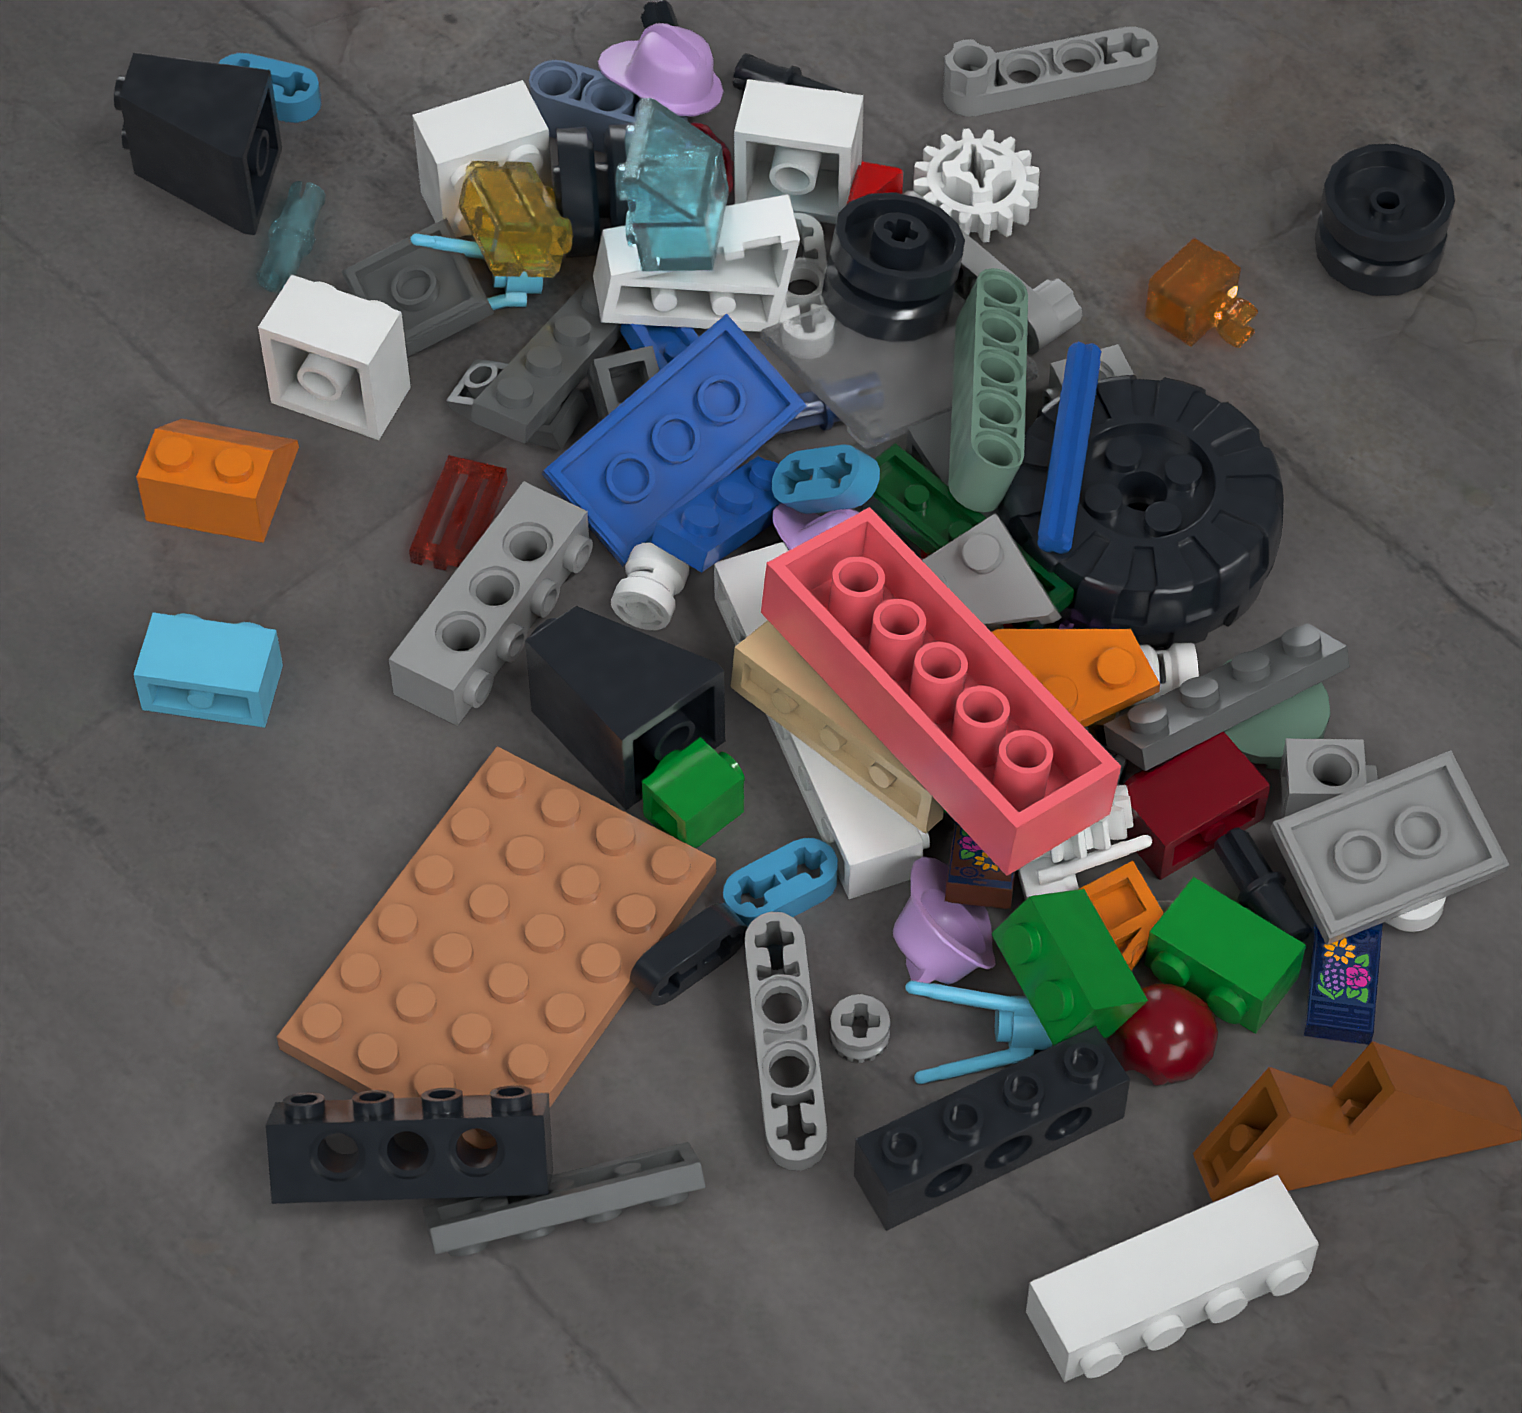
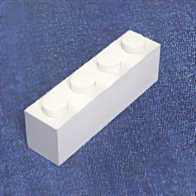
[1026,1175,1319,1382]

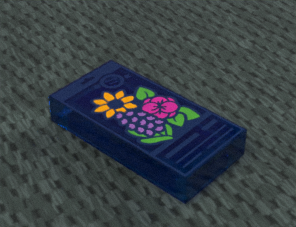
[1304,922,1383,1045]

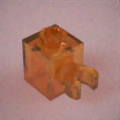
[1145,237,1258,348]

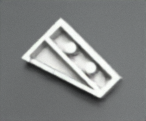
[593,194,800,333]

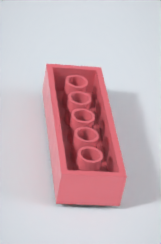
[761,507,1121,876]

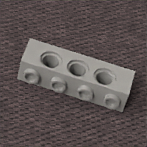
[389,481,593,726]

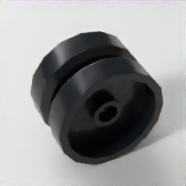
[553,123,647,258]
[1315,144,1455,296]
[821,192,965,342]

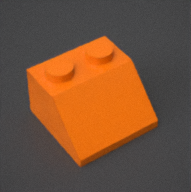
[136,419,299,543]

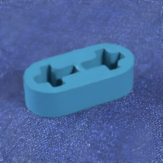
[219,53,321,123]
[772,444,880,514]
[723,838,838,927]

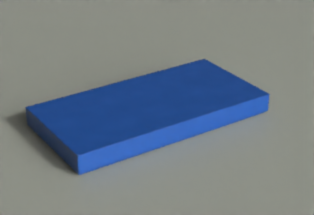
[541,314,807,567]

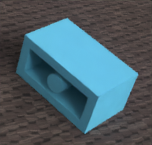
[134,613,283,728]

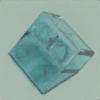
[616,98,729,271]

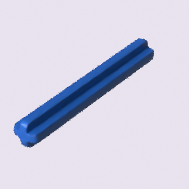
[1037,341,1101,554]

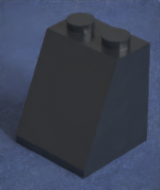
[114,53,283,235]
[525,606,726,810]

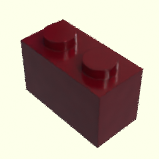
[1123,731,1270,880]

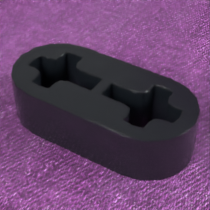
[630,903,748,1006]

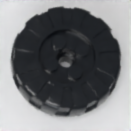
[998,375,1284,650]

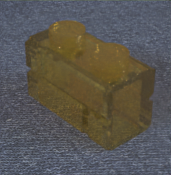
[458,160,573,277]

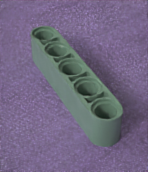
[948,268,1028,512]

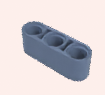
[529,60,688,164]

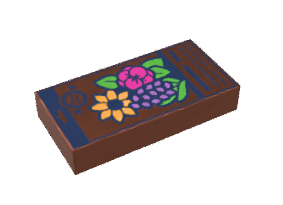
[945,821,1015,909]

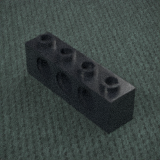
[854,1026,1130,1231]
[266,1085,553,1204]

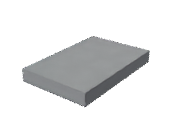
[1270,750,1509,945]

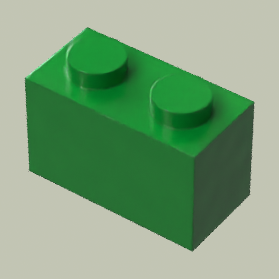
[1144,876,1306,1034]
[991,889,1148,1046]

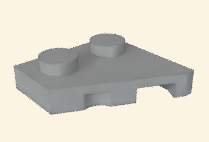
[922,513,1062,631]

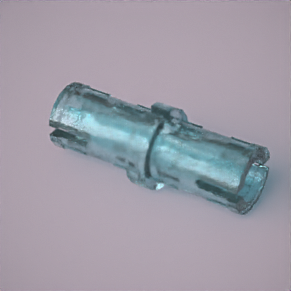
[257,181,326,293]

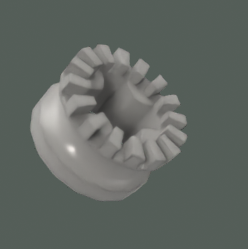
[830,994,891,1063]

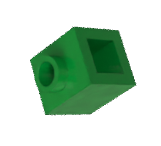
[642,737,745,849]

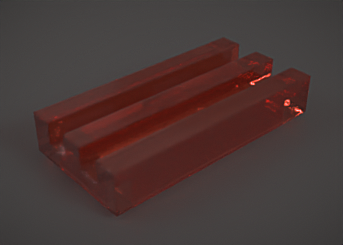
[409,455,508,571]

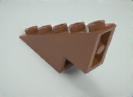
[1193,1041,1522,1203]

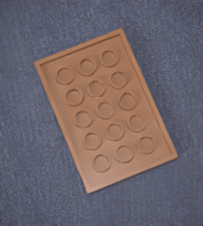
[277,746,716,1149]

